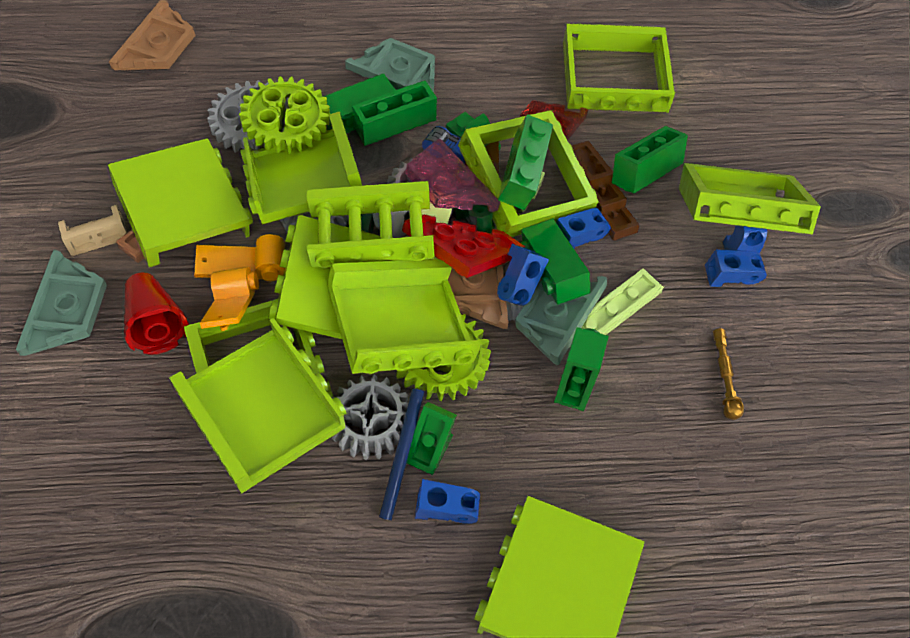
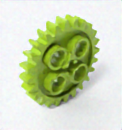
[239,76,330,154]
[396,314,491,401]

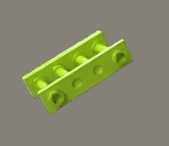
[307,181,434,268]

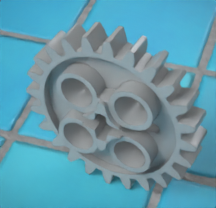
[207,80,288,153]

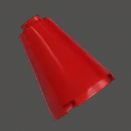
[124,272,189,355]

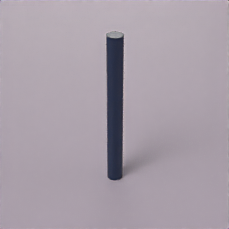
[379,388,425,521]

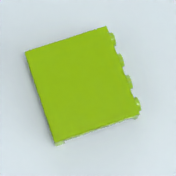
[240,112,362,225]
[108,138,253,267]
[268,214,380,339]
[327,259,482,374]
[169,318,347,494]
[474,496,645,638]

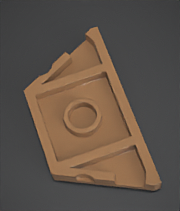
[109,0,195,70]
[448,228,509,329]

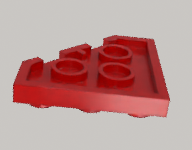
[402,214,525,278]

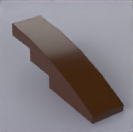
[572,140,639,241]

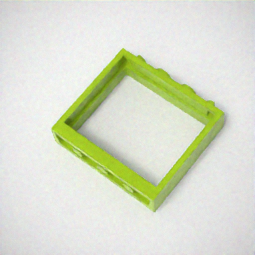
[563,24,675,112]
[458,110,599,237]
[679,163,821,234]
[184,298,333,397]

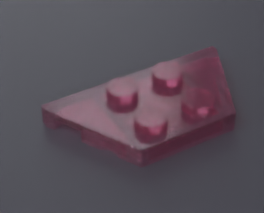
[405,139,500,212]

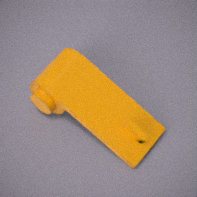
[194,234,285,281]
[200,267,259,331]

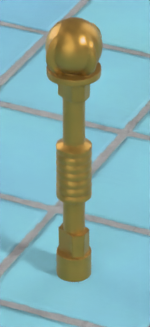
[713,328,744,420]

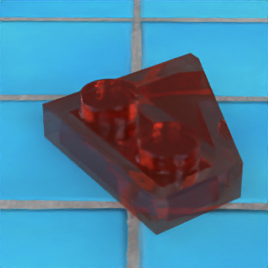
[520,100,588,141]

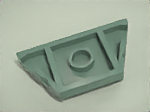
[345,38,435,93]
[16,250,107,356]
[515,276,607,365]

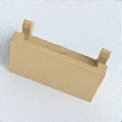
[58,204,127,256]

